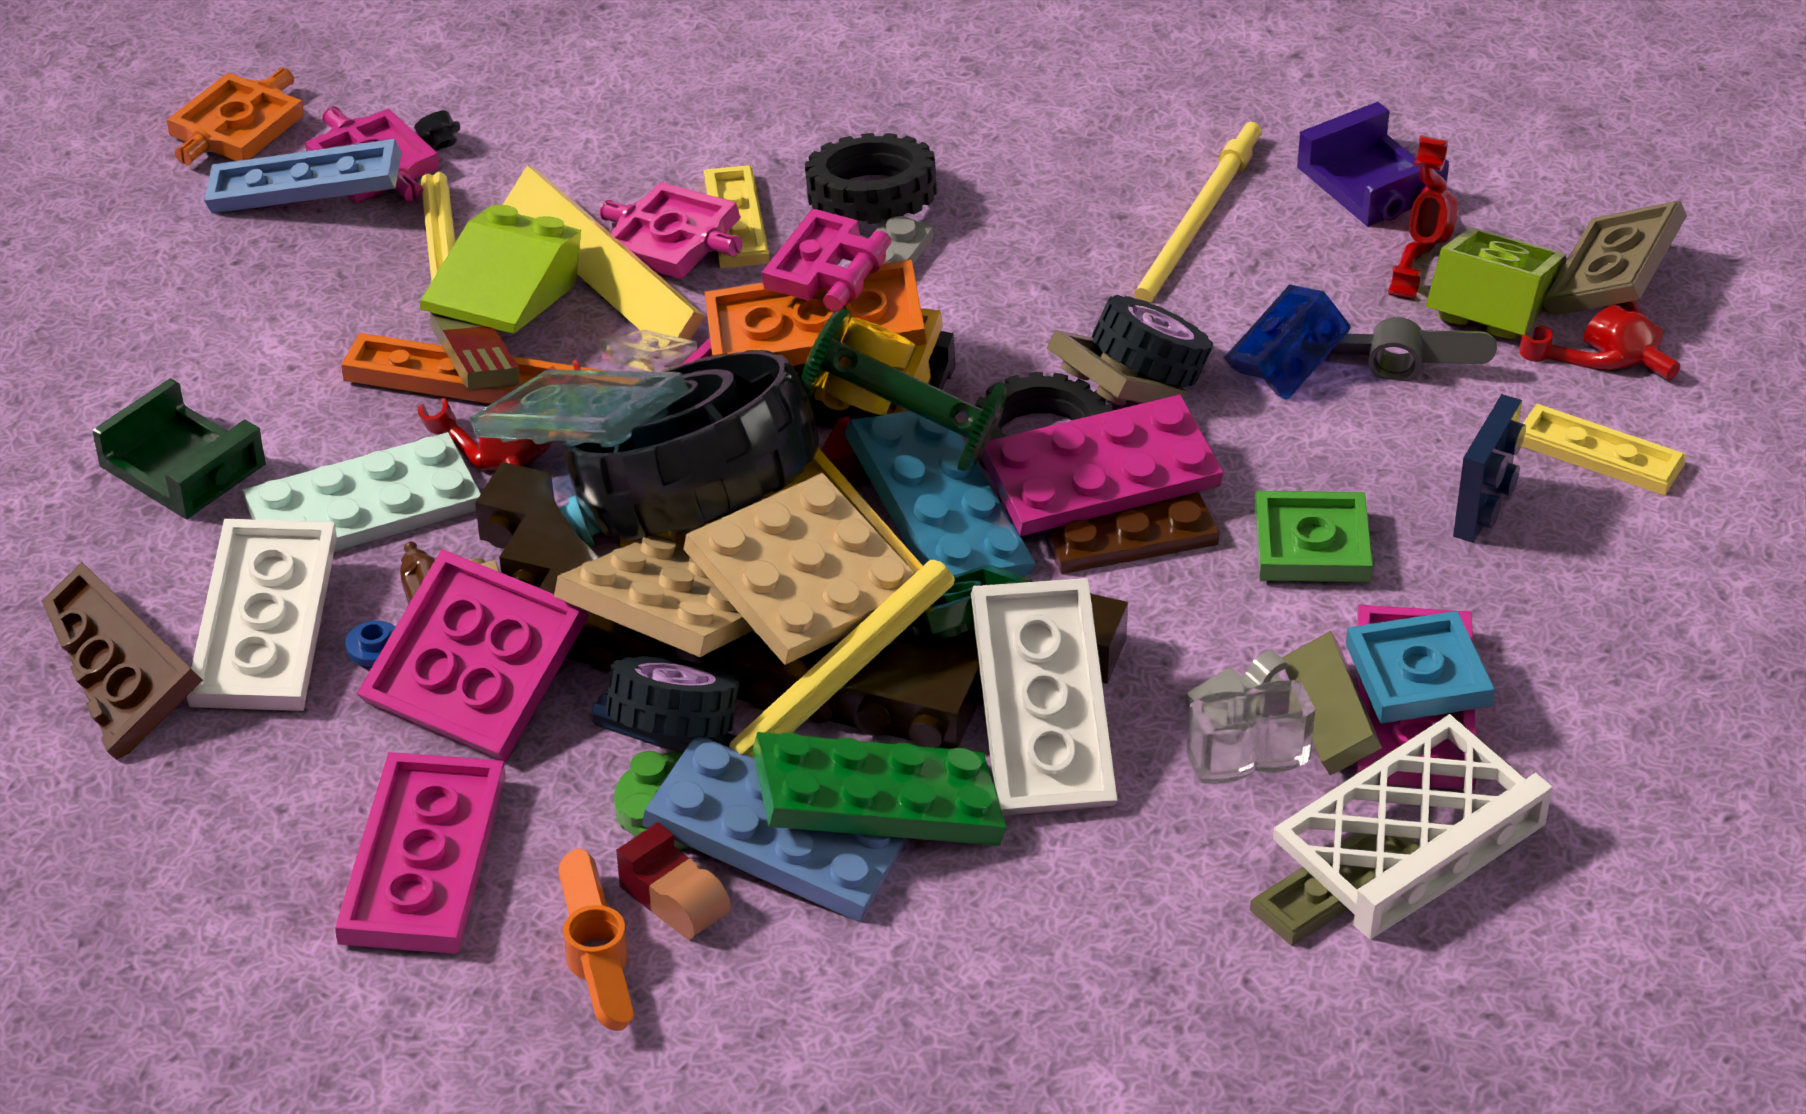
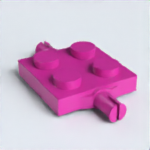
[305,106,439,204]
[600,182,743,279]

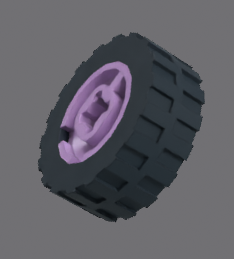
[1092,295,1213,387]
[605,656,739,738]

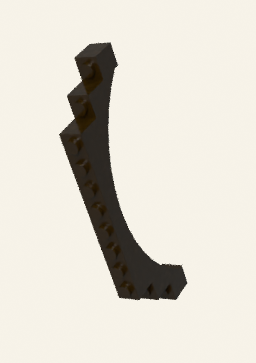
[475,462,1128,749]

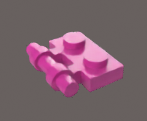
[761,208,892,312]

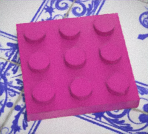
[357,549,589,763]

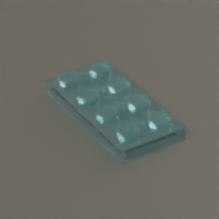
[469,369,689,447]

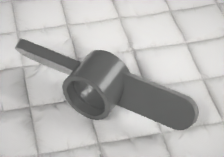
[1299,317,1497,382]

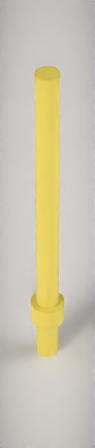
[1134,122,1262,302]

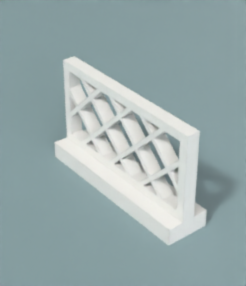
[1273,714,1553,940]

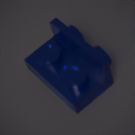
[1224,284,1351,400]

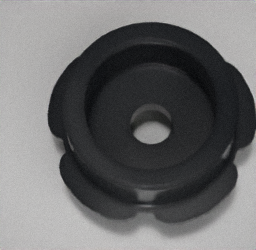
[414,110,461,151]

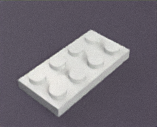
[187,519,337,711]
[971,578,1117,816]

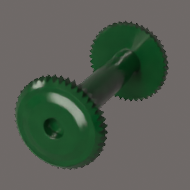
[800,309,1008,472]

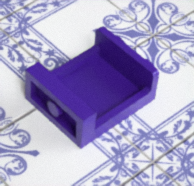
[1297,101,1449,227]

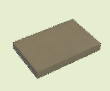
[1542,201,1687,315]

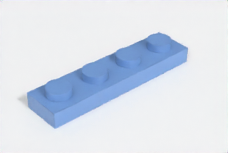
[204,139,402,213]

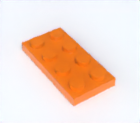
[705,259,927,366]

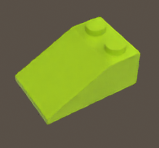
[420,205,581,334]
[1425,227,1566,339]

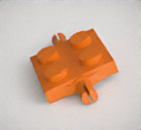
[167,67,304,166]

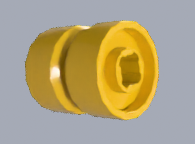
[822,317,915,415]

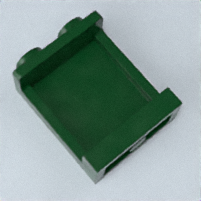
[93,378,266,520]

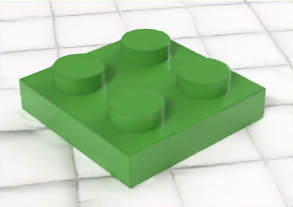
[1255,491,1373,582]

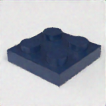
[1453,394,1526,543]

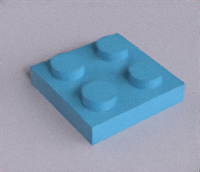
[1346,611,1495,724]

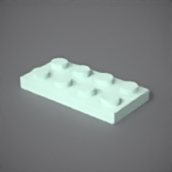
[242,432,481,552]

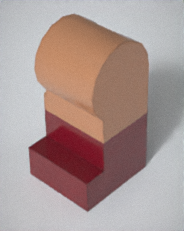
[616,822,731,940]

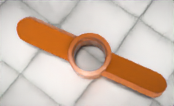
[558,849,634,1031]

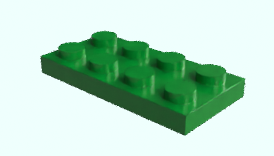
[752,732,1007,846]

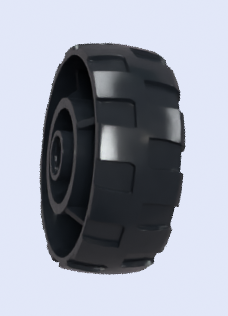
[562,350,819,540]

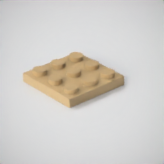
[683,473,915,665]
[554,535,754,657]

